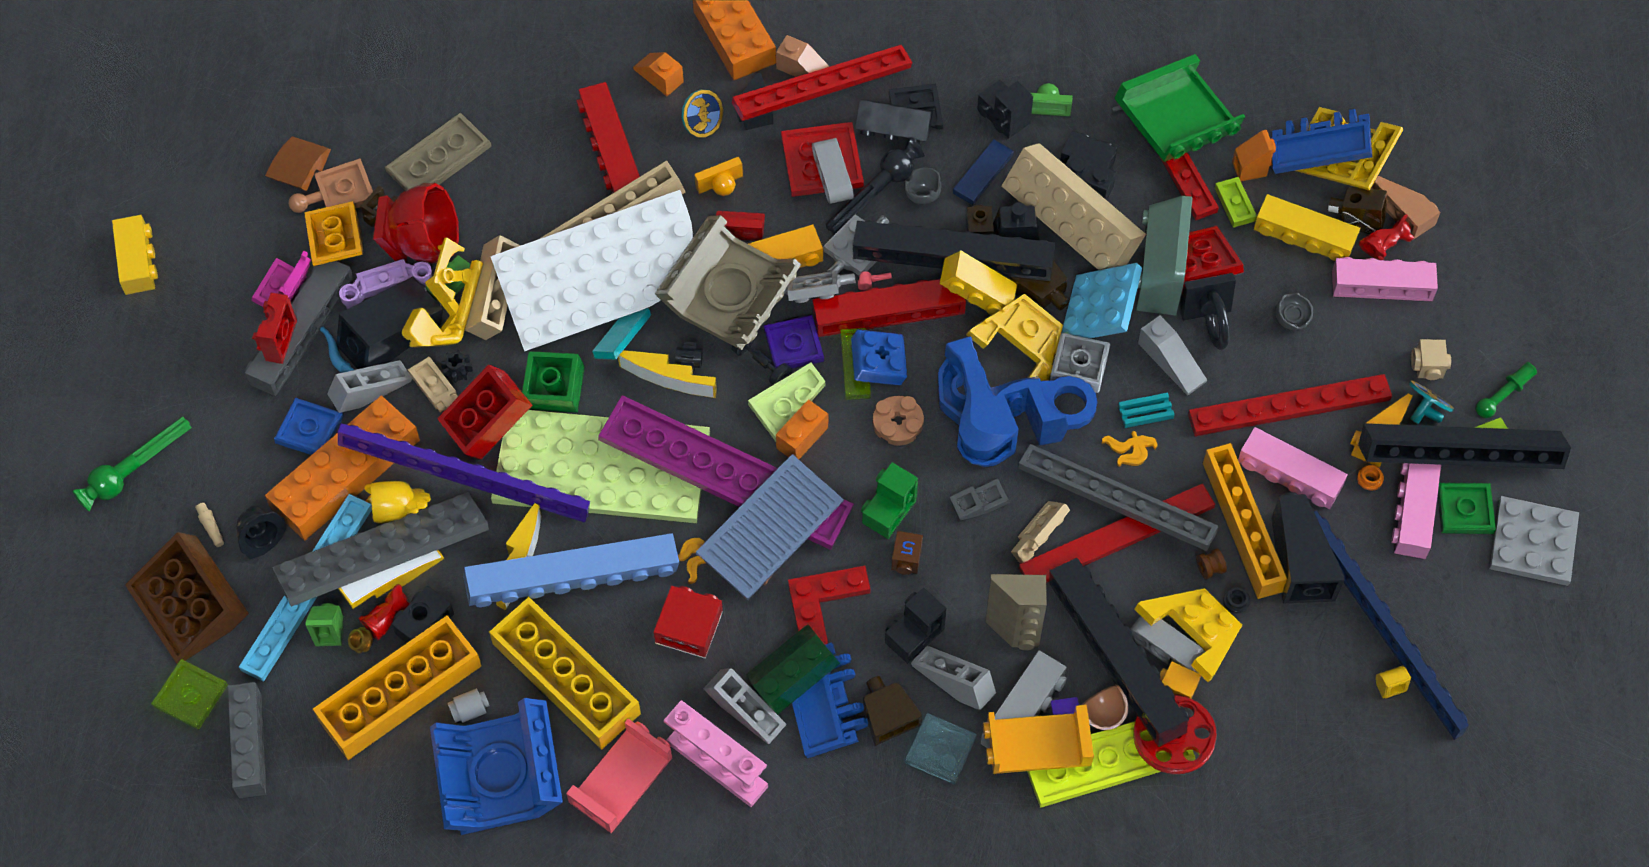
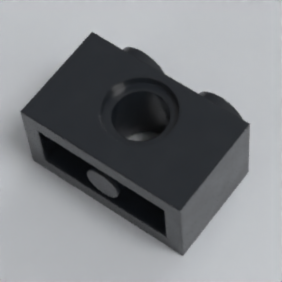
[392,586,454,643]

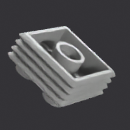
[1050,333,1110,393]

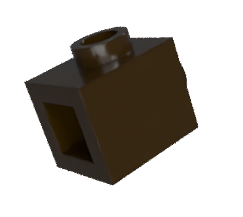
[966,205,994,235]

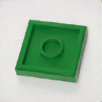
[1438,483,1496,534]

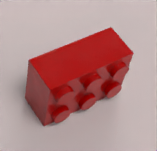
[437,364,533,459]

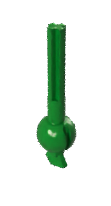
[72,416,192,511]

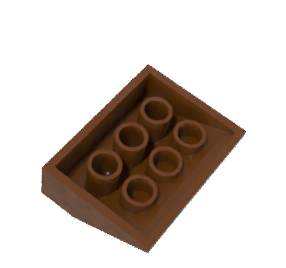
[125,532,249,664]

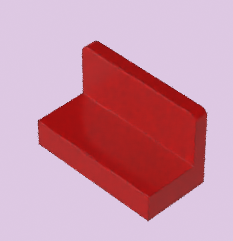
[716,211,765,241]

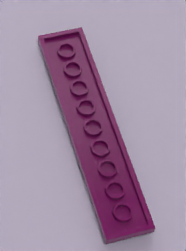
[598,395,854,550]

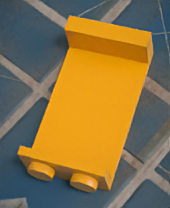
[983,705,1094,774]

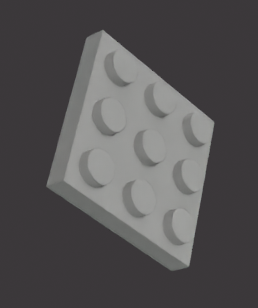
[1489,496,1579,586]

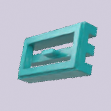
[1118,393,1175,428]

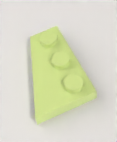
[748,363,825,442]

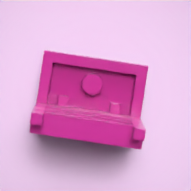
[251,251,312,307]

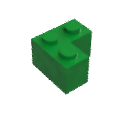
[861,462,918,539]

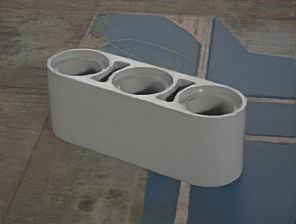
[812,138,853,204]
[1130,616,1205,672]

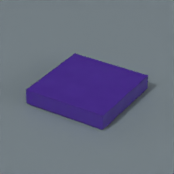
[764,315,824,369]

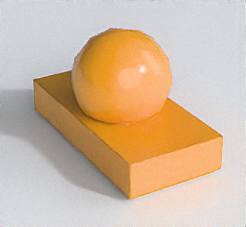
[694,157,743,196]

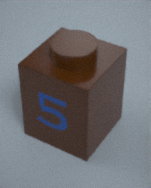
[891,531,923,575]

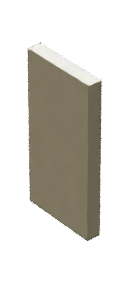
[385,113,492,191]

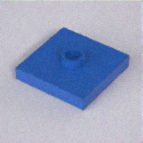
[274,398,343,455]

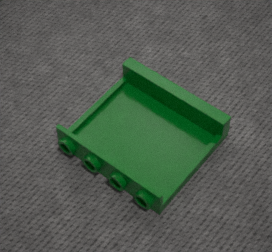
[1114,54,1245,162]

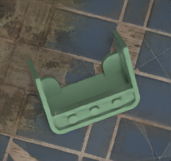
[1136,195,1192,315]

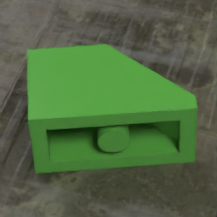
[306,603,344,646]

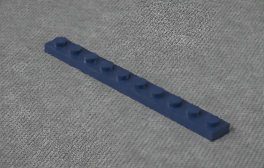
[1314,510,1469,740]

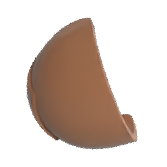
[1082,685,1128,730]

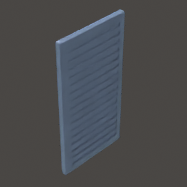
[696,454,844,600]

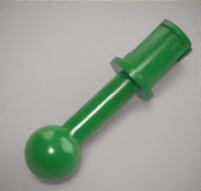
[1476,362,1537,418]

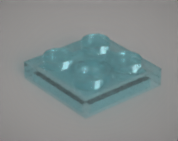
[905,713,977,784]

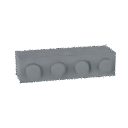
[981,650,1067,748]

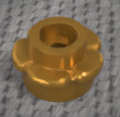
[348,627,373,653]

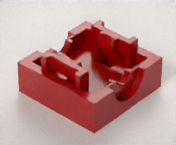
[252,292,297,364]

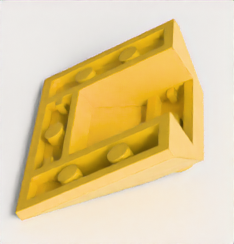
[1295,107,1403,190]

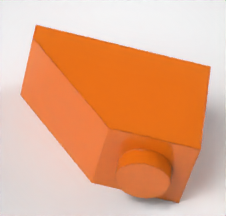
[633,52,684,96]

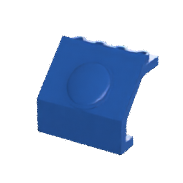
[430,698,563,835]

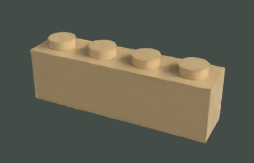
[465,235,520,340]

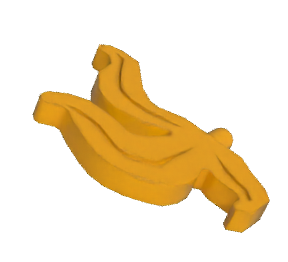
[1102,431,1157,467]
[678,538,706,584]

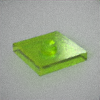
[151,659,228,730]

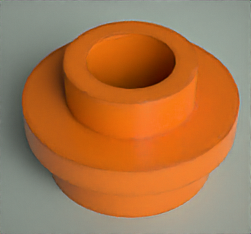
[1357,465,1384,490]

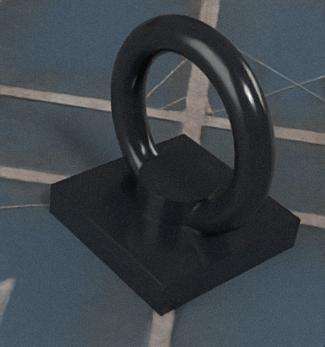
[1180,273,1236,350]

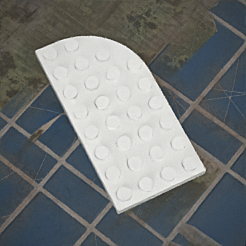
[490,190,693,351]

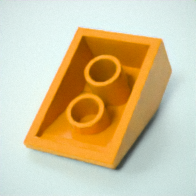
[304,201,363,266]

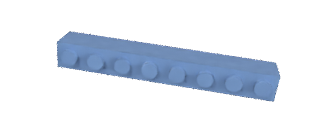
[463,533,679,607]

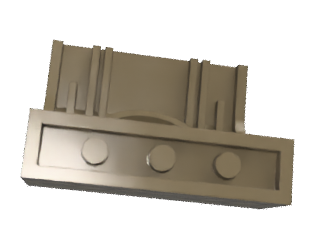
[655,215,801,350]

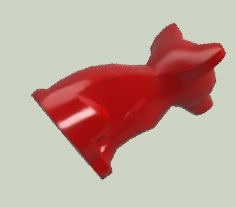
[1359,214,1414,260]
[358,584,410,641]

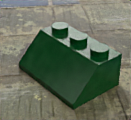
[746,624,840,715]

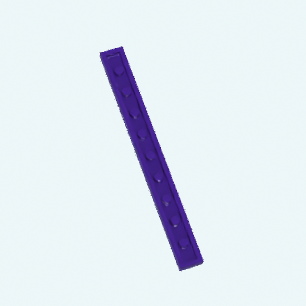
[338,423,590,523]

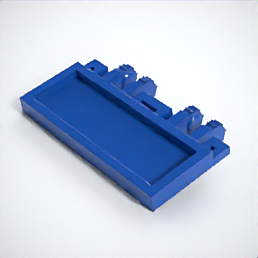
[1272,109,1372,174]
[792,642,868,758]

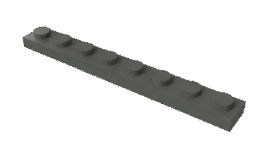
[1018,444,1218,551]

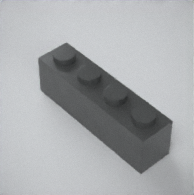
[228,682,267,799]

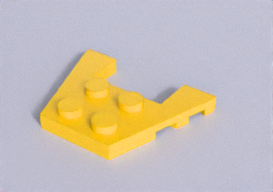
[966,294,1063,381]
[1134,588,1242,682]

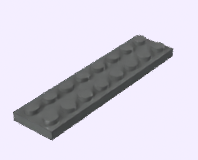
[272,492,489,607]

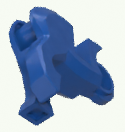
[938,336,1097,467]

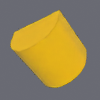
[1376,666,1411,699]

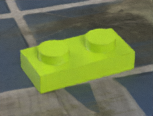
[1215,177,1257,228]

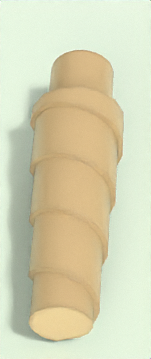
[195,503,224,547]

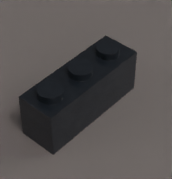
[855,99,933,144]

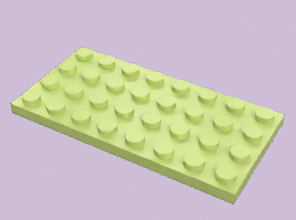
[491,410,710,523]

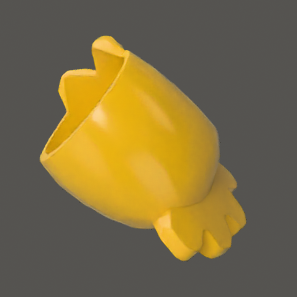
[364,481,431,523]

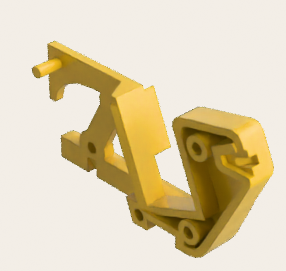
[402,238,483,347]

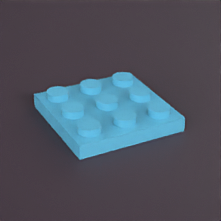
[1061,263,1142,338]

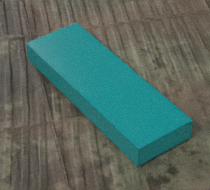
[592,308,651,359]

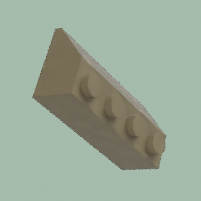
[985,574,1047,650]

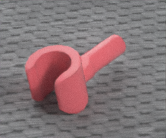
[858,271,892,291]

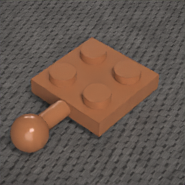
[289,159,373,213]

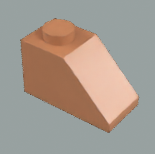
[776,35,829,77]

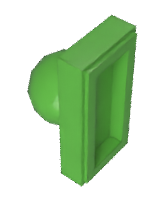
[1031,83,1072,116]

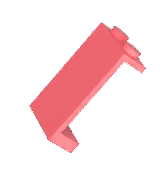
[566,719,672,833]

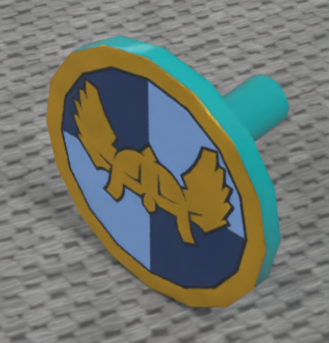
[681,90,723,137]
[1409,381,1454,424]

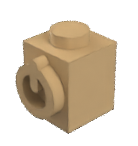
[1411,339,1451,380]

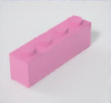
[1332,257,1438,301]
[1238,427,1348,509]
[1391,463,1441,559]

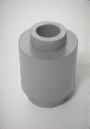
[448,688,490,723]

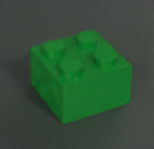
[522,351,585,413]

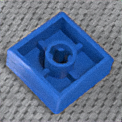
[851,329,907,385]

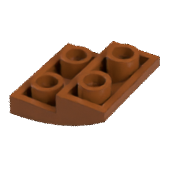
[265,136,331,191]

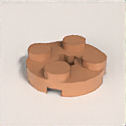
[873,396,924,446]

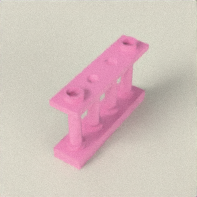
[664,700,768,807]

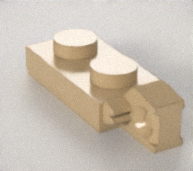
[408,357,458,412]
[1011,501,1070,563]

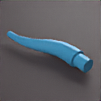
[320,327,355,373]

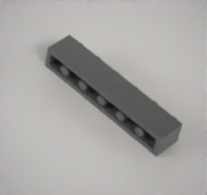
[245,261,354,397]

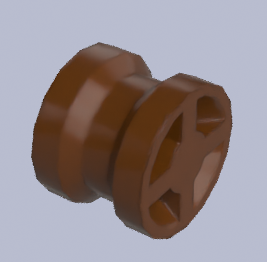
[1196,548,1227,579]

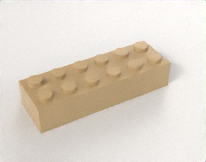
[1002,143,1146,270]

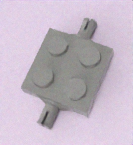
[823,214,889,276]
[784,271,856,303]

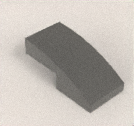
[950,478,1010,520]

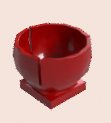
[373,183,459,263]

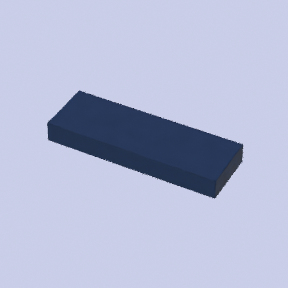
[953,139,1014,205]

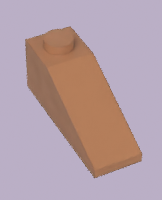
[1371,176,1440,240]

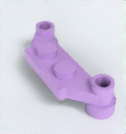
[339,259,433,309]

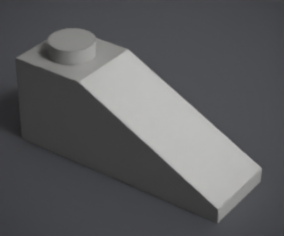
[1138,315,1207,396]
[327,360,412,413]
[911,646,996,710]
[703,668,787,744]

